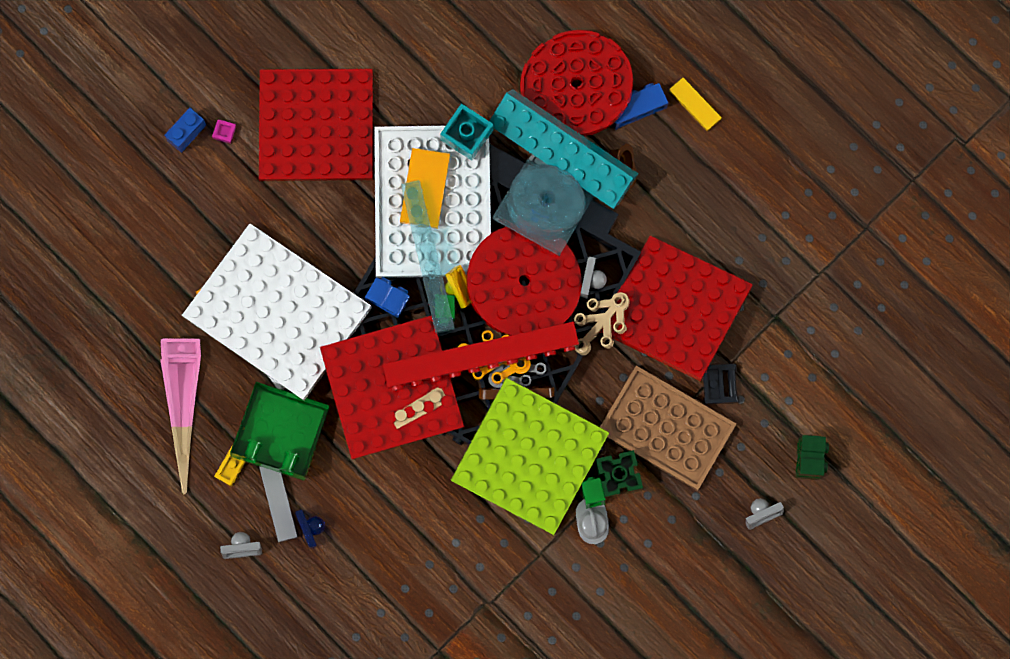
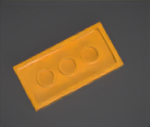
[400,148,450,229]

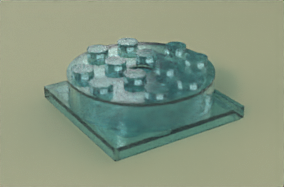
[492,159,594,256]

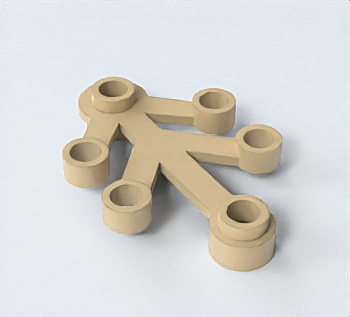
[574,292,630,355]

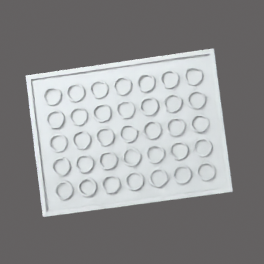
[375,126,491,278]
[182,224,372,401]

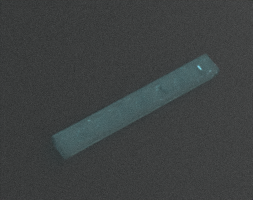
[401,180,455,334]

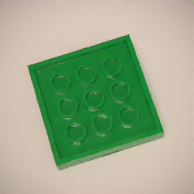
[230,382,329,481]

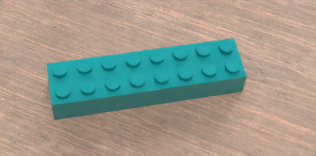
[489,89,638,209]

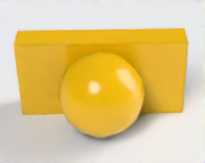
[445,265,471,308]

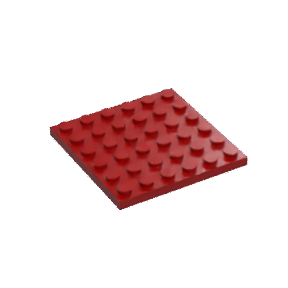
[259,69,373,181]
[600,236,753,381]
[320,315,464,459]

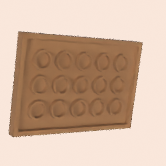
[600,366,736,491]

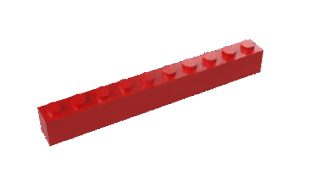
[383,322,579,391]

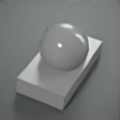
[580,257,607,299]
[746,498,784,530]
[220,532,262,559]

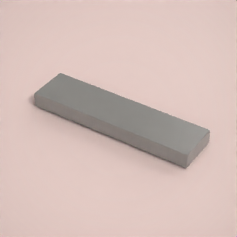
[259,467,298,542]

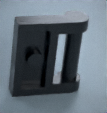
[703,364,739,405]

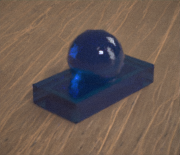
[295,509,325,549]

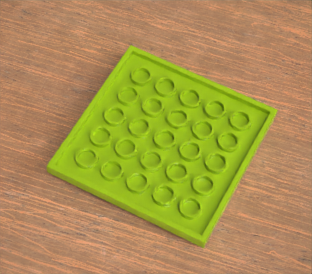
[451,377,609,535]

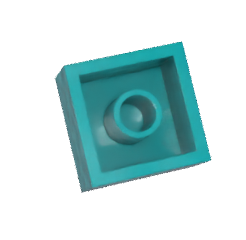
[440,103,493,161]

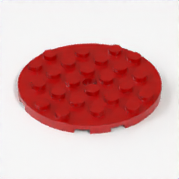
[520,30,634,137]
[466,224,582,336]

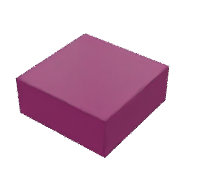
[212,119,236,144]

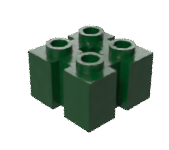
[795,435,829,480]
[595,450,643,499]

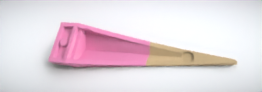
[161,339,201,495]

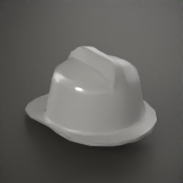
[576,499,609,544]

